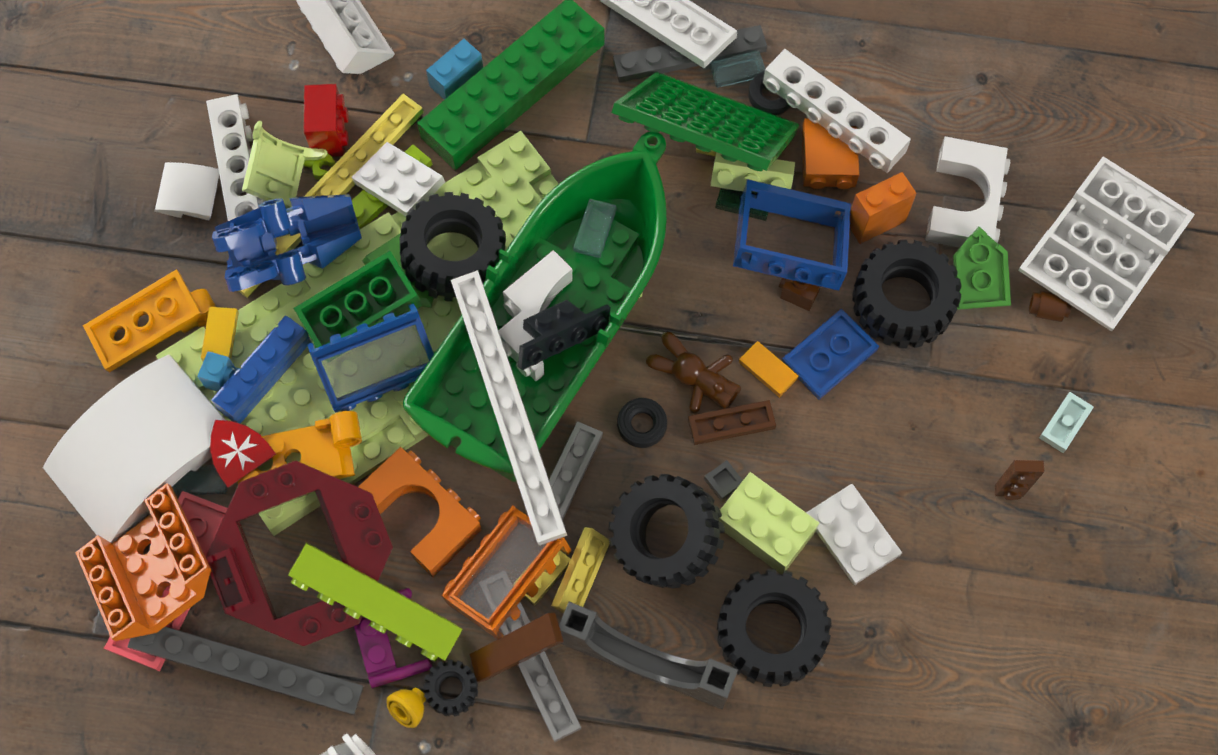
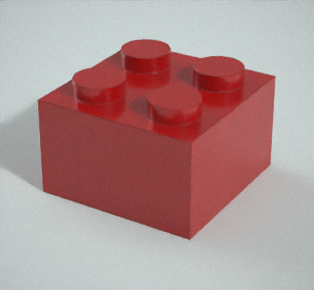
[304,84,349,157]

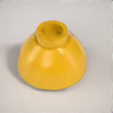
[386,688,426,728]

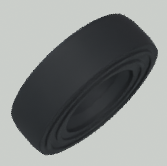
[748,71,794,115]
[617,398,667,448]

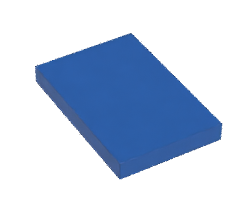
[782,308,879,400]

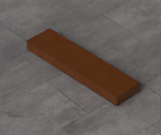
[470,613,564,682]

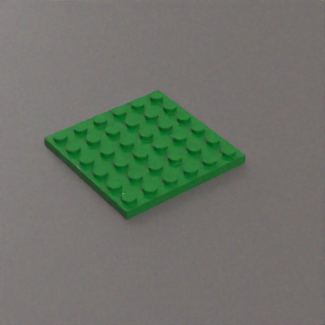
[611,72,800,172]

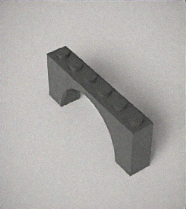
[559,602,738,710]

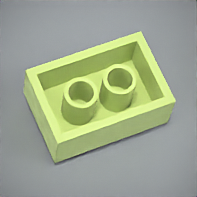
[719,472,819,574]

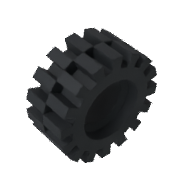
[423,660,478,717]

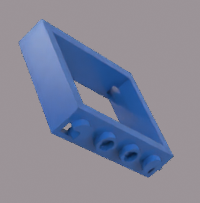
[733,179,851,291]

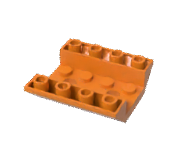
[75,483,211,641]

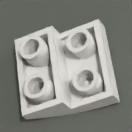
[155,162,219,220]

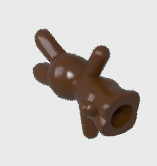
[646,332,741,413]

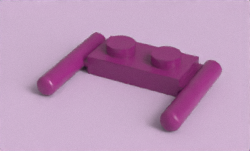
[354,588,433,689]

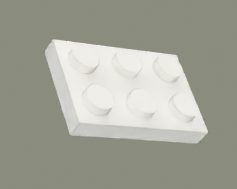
[351,142,445,216]
[806,484,902,585]

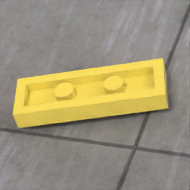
[551,527,610,613]

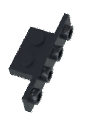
[518,300,611,370]

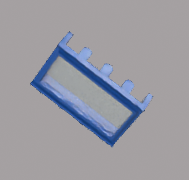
[307,303,434,413]

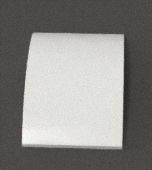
[1018,157,1195,332]
[43,354,226,543]

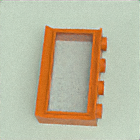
[441,505,572,639]

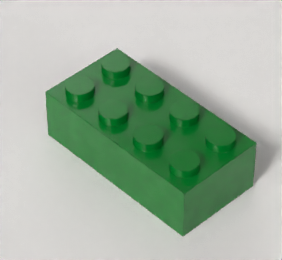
[293,251,423,362]

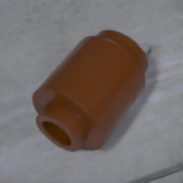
[1029,291,1072,322]

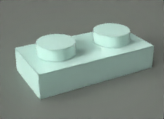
[1039,392,1094,453]

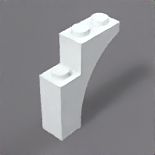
[498,250,572,381]

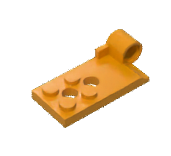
[83,269,216,373]
[238,411,362,485]

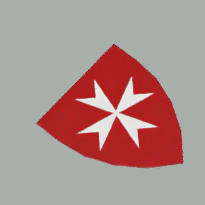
[210,420,276,488]

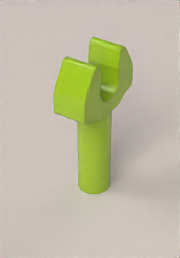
[303,154,336,180]

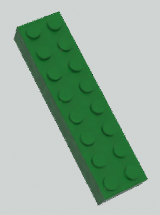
[417,0,605,171]

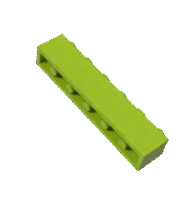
[288,542,463,662]

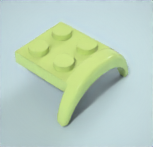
[242,121,327,209]

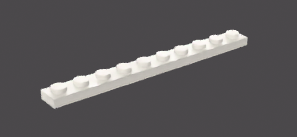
[451,270,567,545]

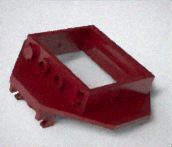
[205,460,393,647]

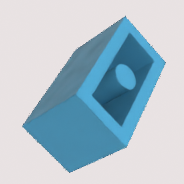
[426,39,483,100]

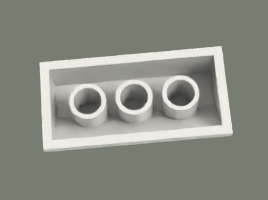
[296,0,394,74]

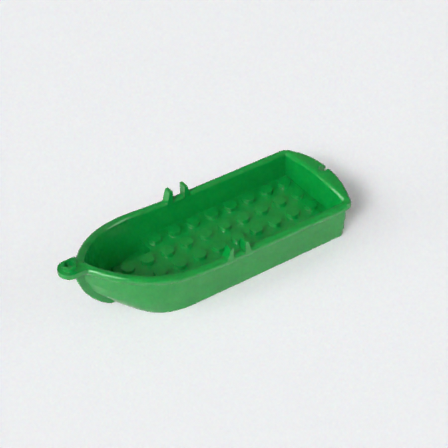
[403,132,667,482]

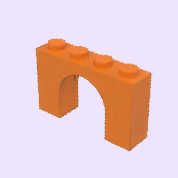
[358,447,482,577]

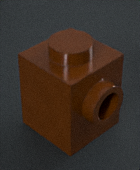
[779,278,821,311]

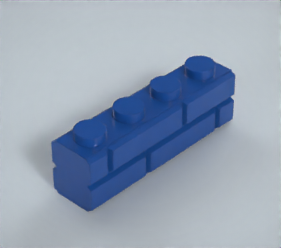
[211,315,312,424]

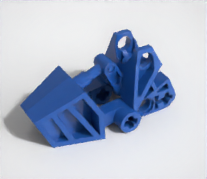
[212,194,362,292]

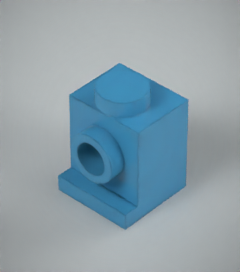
[197,351,240,392]

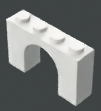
[925,137,1010,248]

